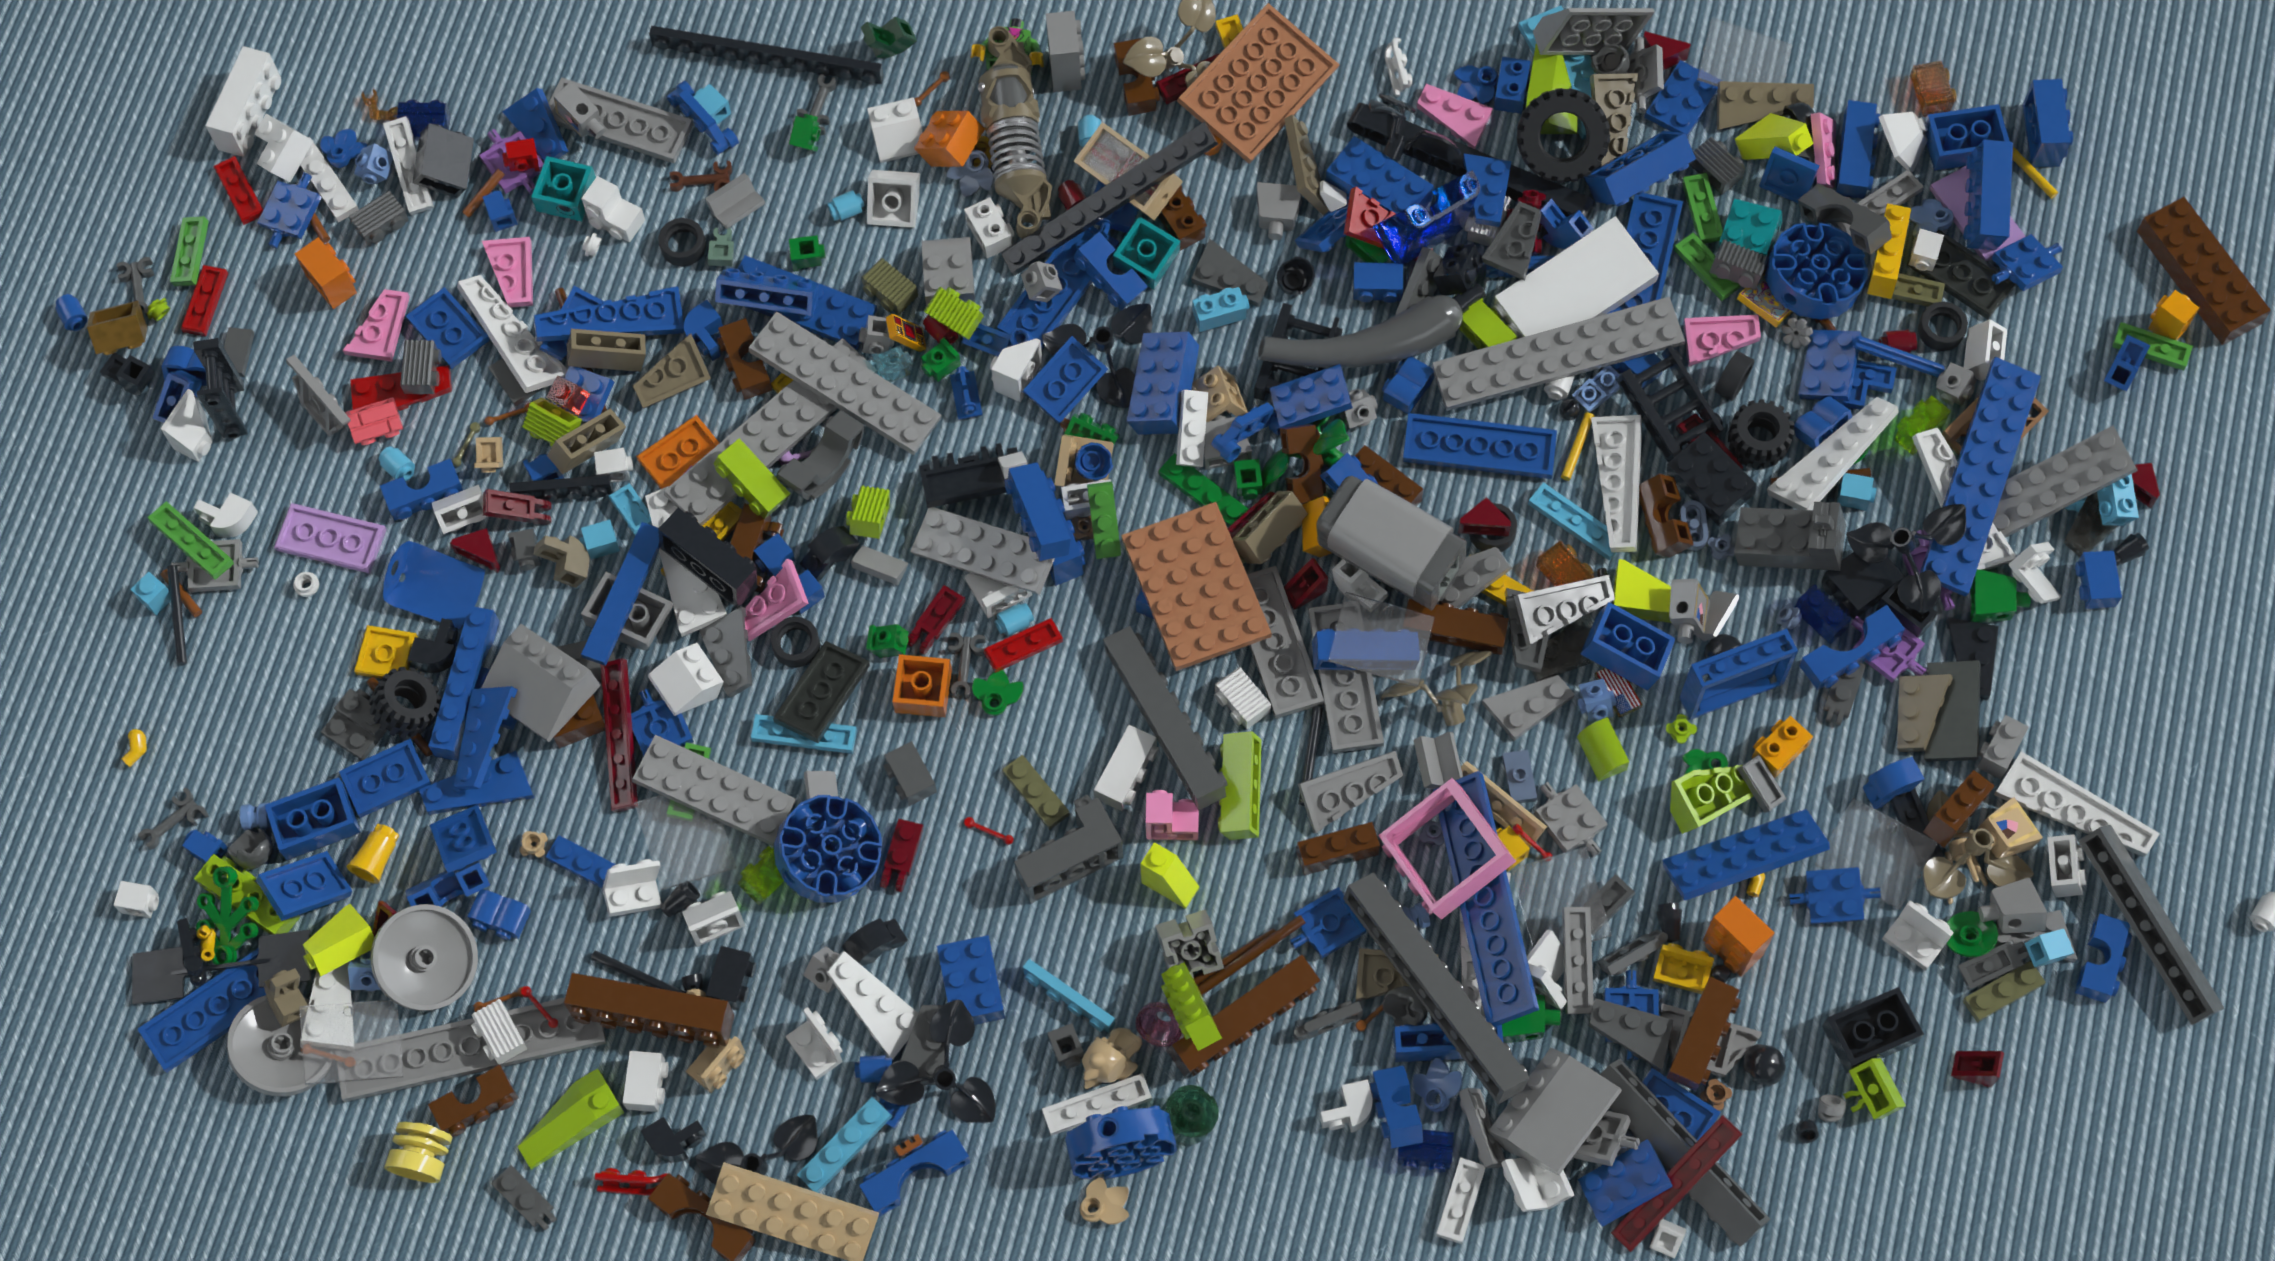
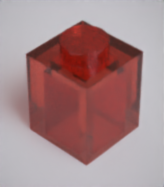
[546,375,590,416]

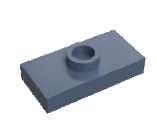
[1502,750,1537,803]

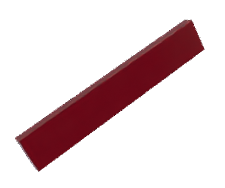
[600,658,638,812]
[1611,1115,1743,1252]

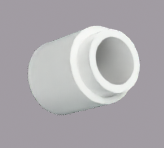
[1544,375,1575,400]
[2250,892,2275,932]

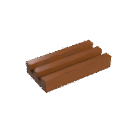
[892,1134,923,1156]

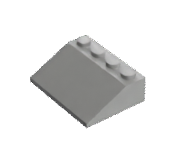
[1533,8,1655,55]
[481,624,601,742]
[1488,1048,1622,1175]

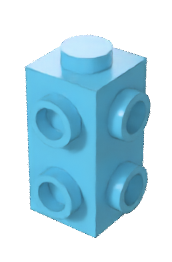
[1192,287,1250,332]
[2097,474,2139,526]

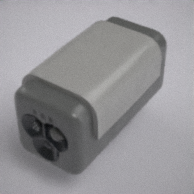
[1316,476,1467,611]

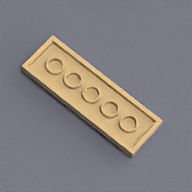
[706,1162,879,1261]

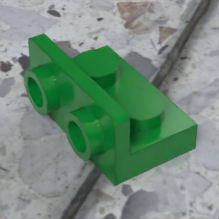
[1060,412,1120,445]

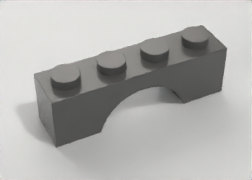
[1798,183,1892,255]

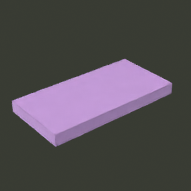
[1929,166,2026,261]
[274,503,387,574]

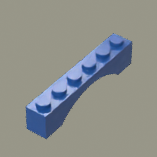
[429,606,500,761]

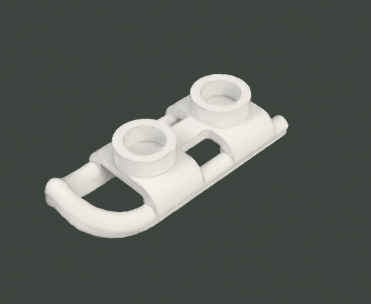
[1385,38,1412,97]

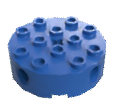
[1765,223,1868,319]
[774,795,882,903]
[1065,1106,1177,1179]

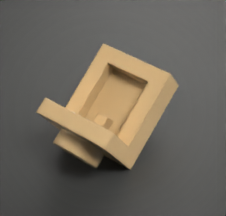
[474,437,503,473]

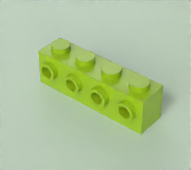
[1218,731,1262,840]
[194,854,300,935]
[1161,962,1222,1051]

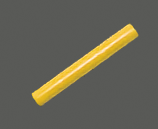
[2012,146,2058,199]
[1561,412,1594,481]

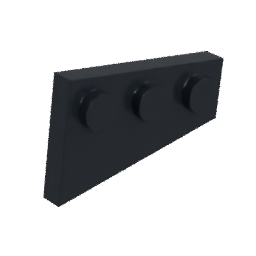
[1946,617,1999,700]

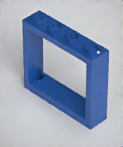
[1679,628,1798,720]

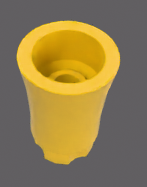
[346,824,399,884]

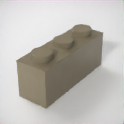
[567,329,646,372]
[547,408,626,474]
[1232,491,1308,564]

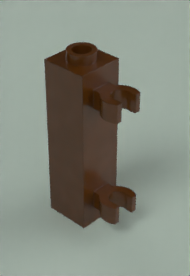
[730,503,784,593]

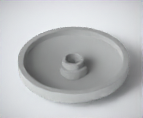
[371,904,478,1011]
[227,995,335,1096]

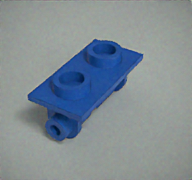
[950,366,983,420]

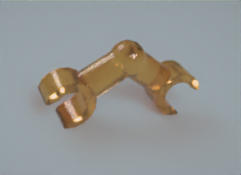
[361,89,403,121]

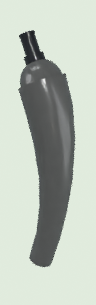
[1258,283,1486,368]

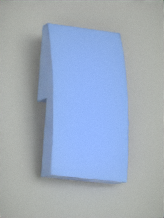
[1572,365,1621,413]

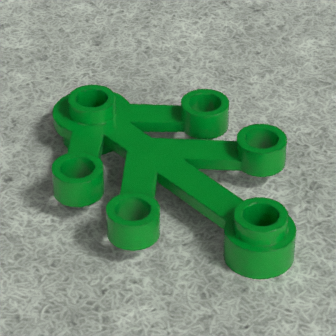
[196,866,259,965]

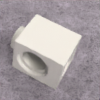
[1908,229,1944,271]
[594,448,633,483]
[113,881,159,918]

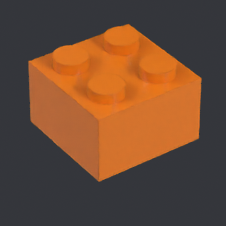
[914,111,985,167]
[294,237,357,309]
[892,654,952,718]

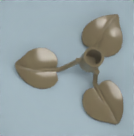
[1123,0,1216,88]
[1380,651,1492,726]
[1923,790,2034,899]

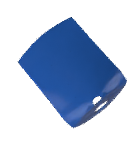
[383,541,485,629]

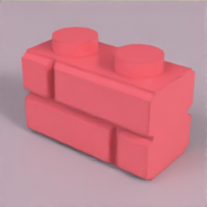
[345,397,403,445]

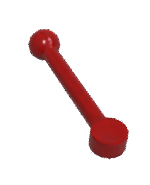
[964,817,1014,845]
[1512,824,1553,862]
[521,986,558,1028]

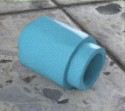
[1078,115,1102,149]
[827,190,865,221]
[378,446,415,481]
[994,603,1034,636]

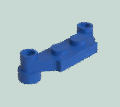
[666,80,739,155]
[962,323,1034,357]
[1211,402,1280,463]

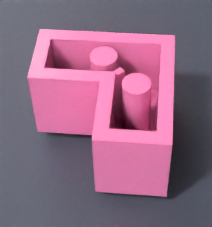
[1146,790,1199,840]

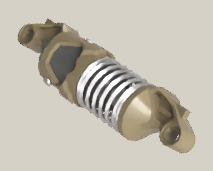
[978,26,1052,239]

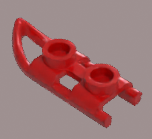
[595,1168,667,1195]

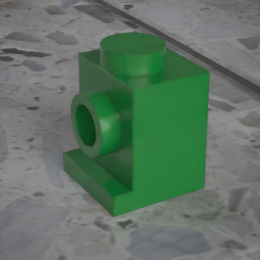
[789,113,821,152]
[789,235,826,272]
[921,338,961,382]
[1234,459,1262,500]
[866,624,908,658]

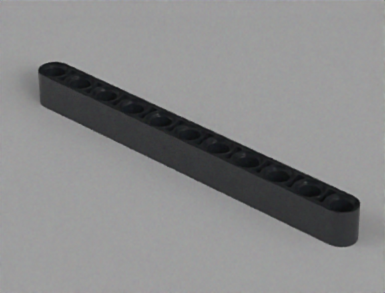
[1346,103,1596,220]

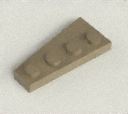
[1590,73,1638,168]
[1717,81,1814,130]
[1284,115,1329,215]

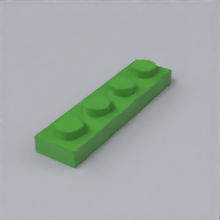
[147,501,234,580]

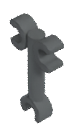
[793,74,836,135]
[116,257,154,317]
[948,632,986,699]
[138,788,209,850]

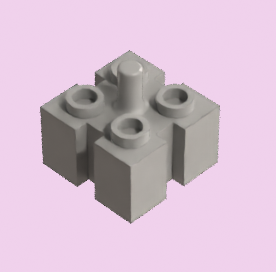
[1155,910,1224,978]

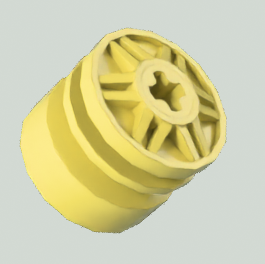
[384,1122,453,1183]

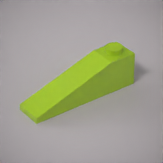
[1526,43,1578,134]
[1670,765,1754,834]
[517,1068,624,1170]

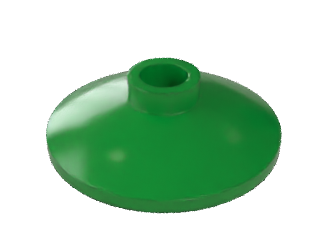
[1946,911,1998,957]

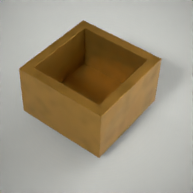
[87,300,147,355]

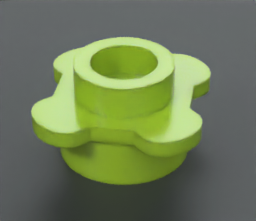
[147,298,171,321]
[1666,714,1697,744]

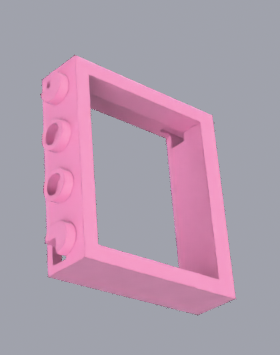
[1378,778,1516,920]

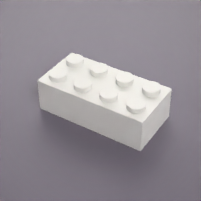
[206,46,281,157]

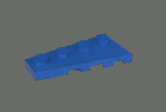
[454,686,518,790]
[419,751,535,815]

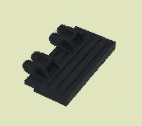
[919,443,1018,508]

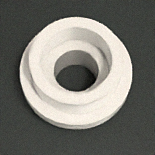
[582,233,602,257]
[293,572,319,597]

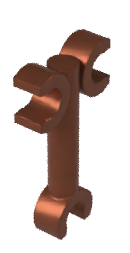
[670,161,732,192]

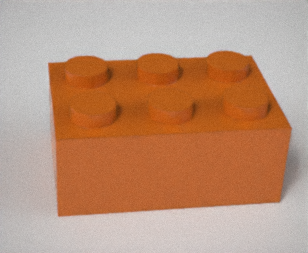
[1703,896,1775,977]

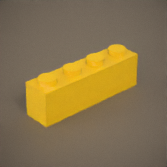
[1867,203,1911,299]

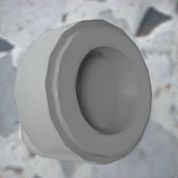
[1818,1095,1846,1122]

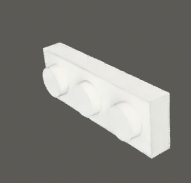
[1176,390,1208,467]
[1436,1157,1485,1244]

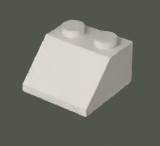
[867,97,923,163]
[867,170,920,228]
[990,339,1043,402]
[648,643,724,716]
[682,891,745,947]

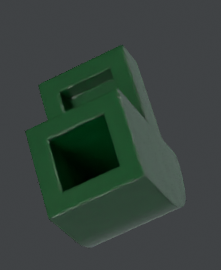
[861,17,917,58]

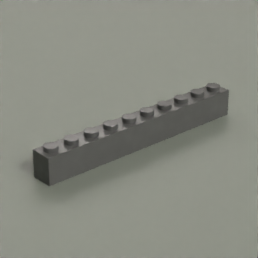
[1343,872,1530,1104]

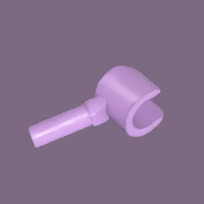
[778,450,812,465]

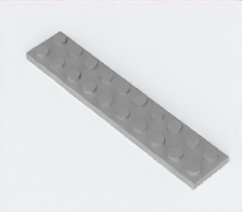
[1432,297,1685,411]
[664,338,877,525]
[335,998,607,1102]

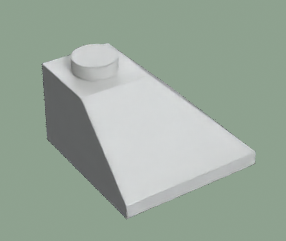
[1879,112,1928,172]
[160,389,212,462]

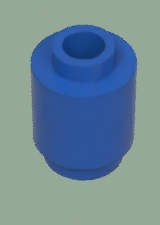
[55,294,88,331]
[855,1055,893,1083]

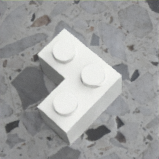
[255,114,313,182]
[581,176,645,242]

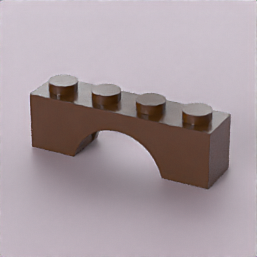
[648,1173,756,1261]

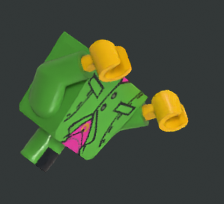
[970,18,1044,74]

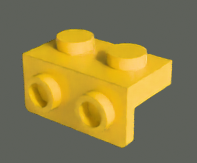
[1652,943,1714,994]

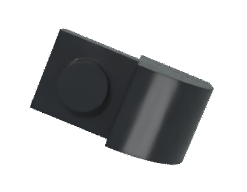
[100,353,155,395]
[799,526,860,581]
[408,618,458,673]
[842,918,908,966]
[641,1117,706,1162]

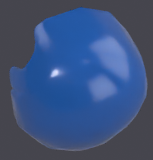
[1074,442,1113,481]

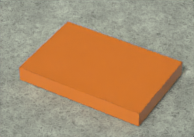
[636,415,719,489]

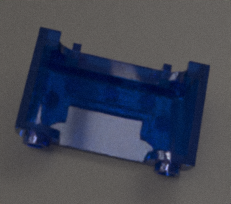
[1373,170,1480,264]

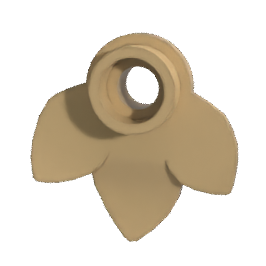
[1080,1177,1129,1225]

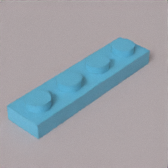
[1528,482,1616,561]
[751,714,857,754]
[1023,959,1115,1033]
[797,1096,893,1193]

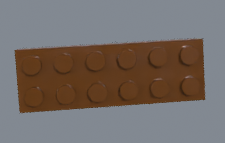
[2137,197,2271,345]
[1166,955,1321,1077]
[564,973,734,1048]

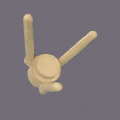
[1945,838,1988,904]

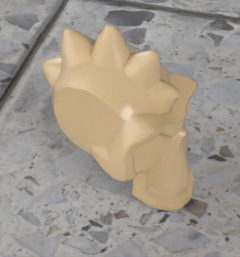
[1082,1028,1142,1089]

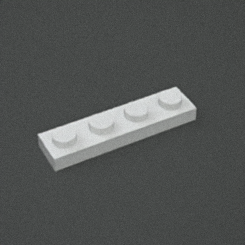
[383,116,434,215]
[300,137,359,223]
[1042,1073,1152,1136]

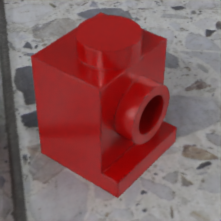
[502,138,540,172]

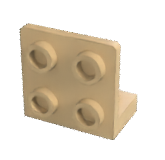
[1191,365,1248,422]
[1054,434,1114,487]
[686,1036,746,1093]

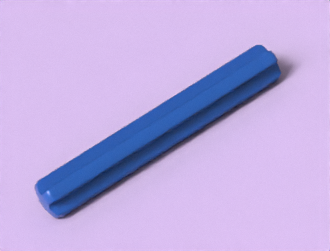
[1852,335,1945,378]

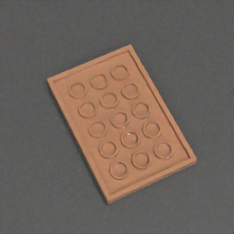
[1177,3,1340,164]
[1121,502,1272,671]

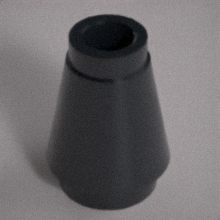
[2114,533,2149,566]
[660,881,700,917]
[1656,903,1682,942]

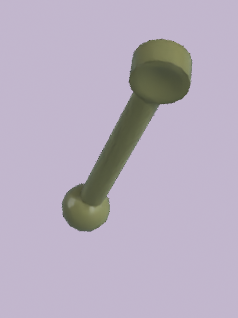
[452,422,481,467]

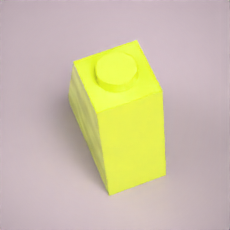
[1735,113,1813,160]
[1612,559,1671,623]
[1140,842,1199,909]
[303,904,374,976]

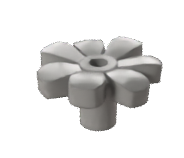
[1782,317,1813,349]

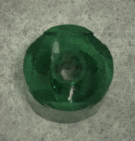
[1161,1085,1219,1146]

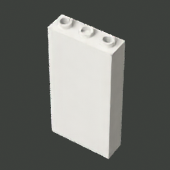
[1493,216,1659,338]

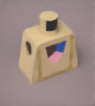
[1977,797,2043,859]

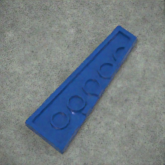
[534,287,684,342]

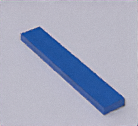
[581,522,660,666]

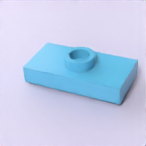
[608,483,652,536]

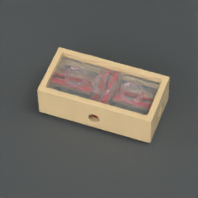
[1074,122,1183,220]

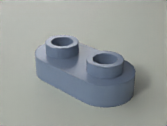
[1679,500,1709,551]

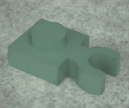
[708,228,734,266]

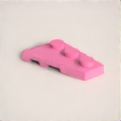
[343,289,410,362]

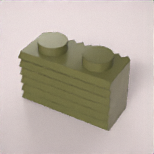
[861,258,918,315]

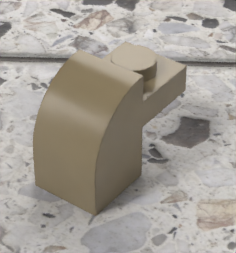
[533,535,589,588]
[264,968,308,1027]

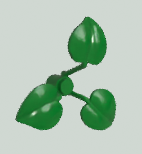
[1261,416,1350,491]

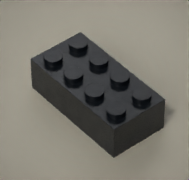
[658,507,758,609]

